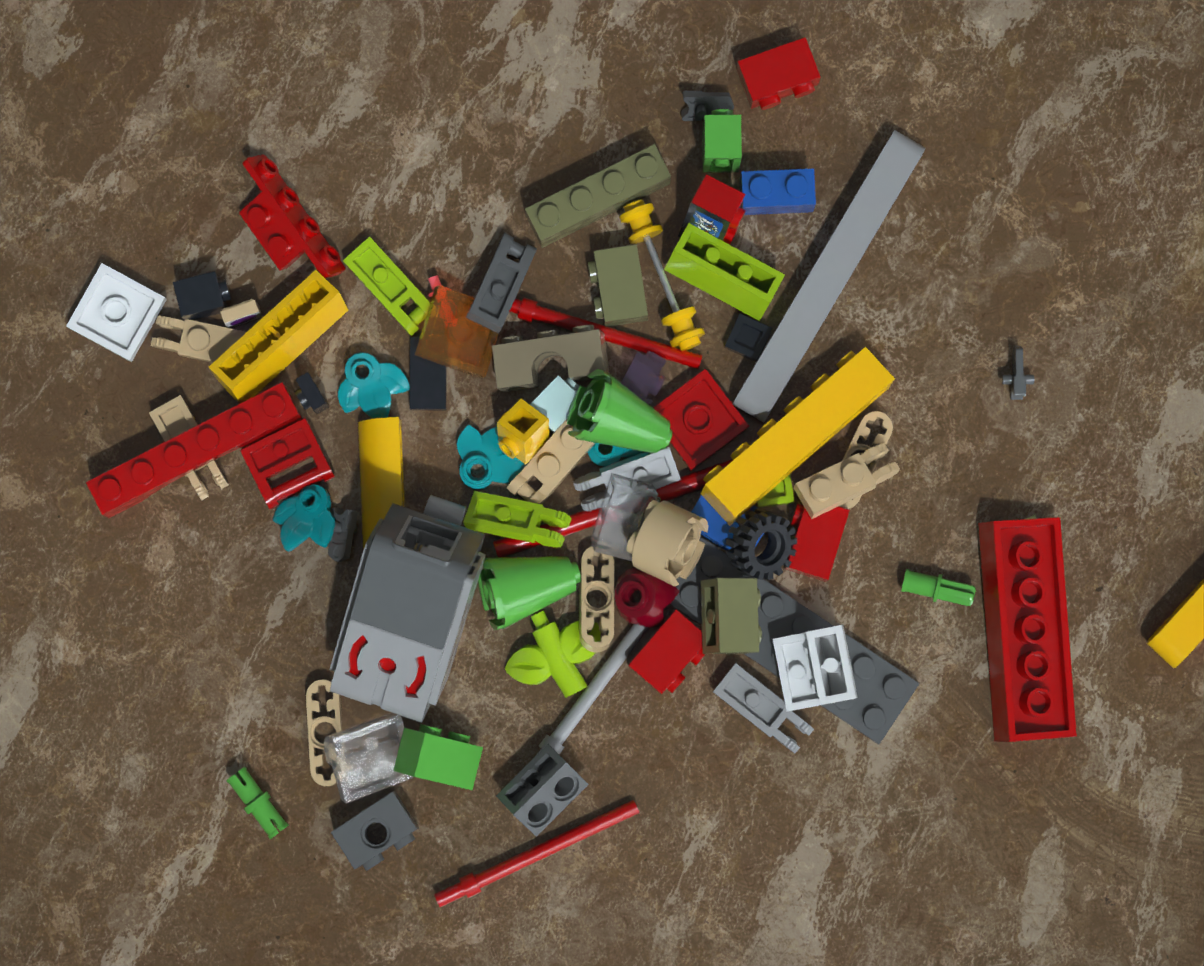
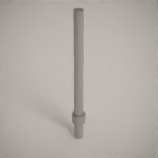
[537,624,649,754]

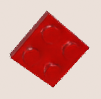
[653,369,749,471]

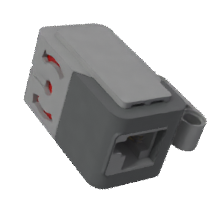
[330,495,486,723]

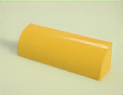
[208,270,349,404]
[358,417,405,550]

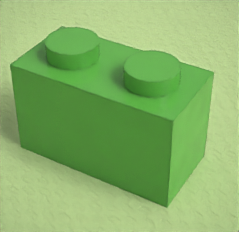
[702,109,742,172]
[393,724,483,790]

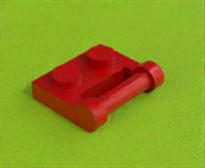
[240,418,335,509]

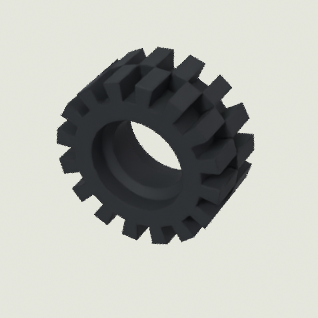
[726,508,797,580]

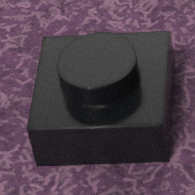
[294,372,329,414]

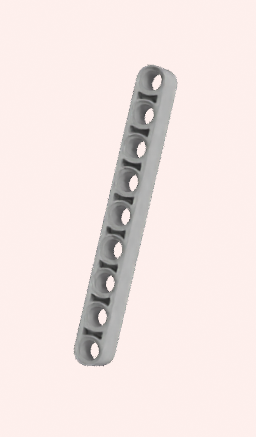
[733,130,926,422]

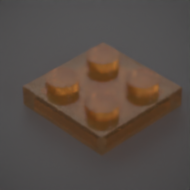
[415,285,499,379]

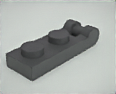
[466,232,537,333]

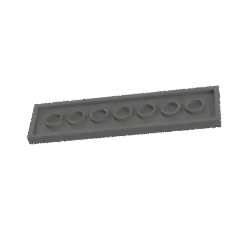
[669,537,920,745]

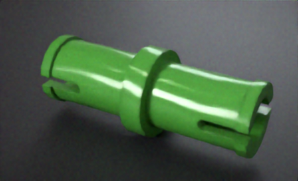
[226,767,289,839]

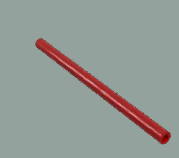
[493,459,733,557]

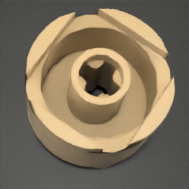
[626,500,708,586]

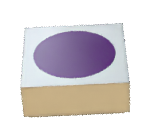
[220,299,263,328]

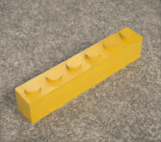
[700,347,895,526]

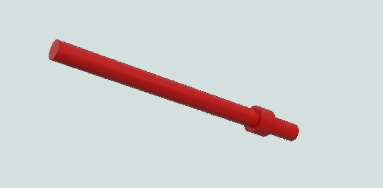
[509,297,703,369]
[434,800,640,907]

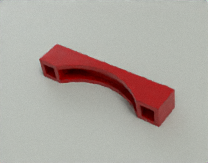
[86,382,303,518]

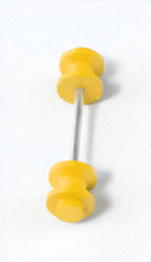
[619,200,705,351]

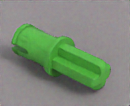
[901,569,976,606]

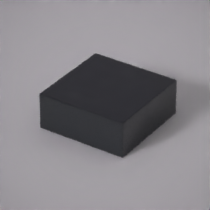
[724,314,773,362]

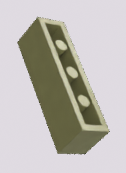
[525,144,671,248]

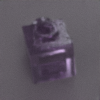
[621,351,667,406]

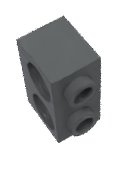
[496,744,589,837]

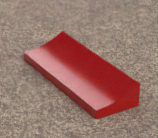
[978,517,1077,742]

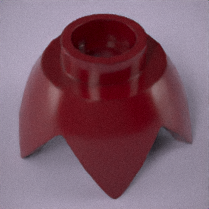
[614,567,679,627]

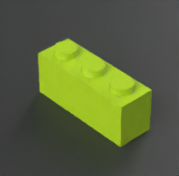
[664,223,785,321]

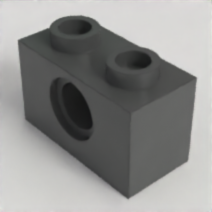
[331,791,419,871]

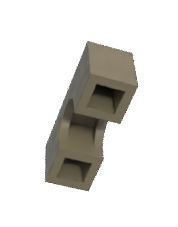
[492,325,610,392]

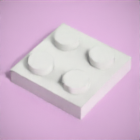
[66,263,167,362]

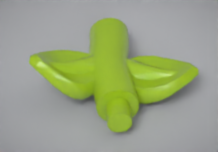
[505,610,601,698]

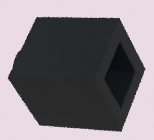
[173,271,232,320]

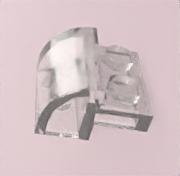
[324,712,413,803]

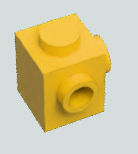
[497,398,550,465]

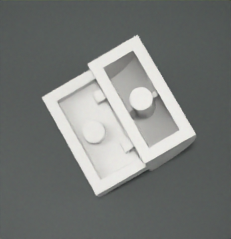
[773,625,858,712]

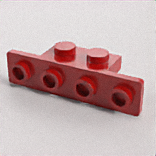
[239,154,346,279]

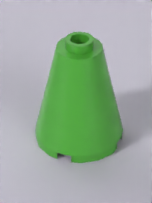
[567,369,672,453]
[478,556,581,630]

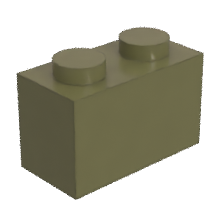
[588,244,648,327]
[701,578,762,654]

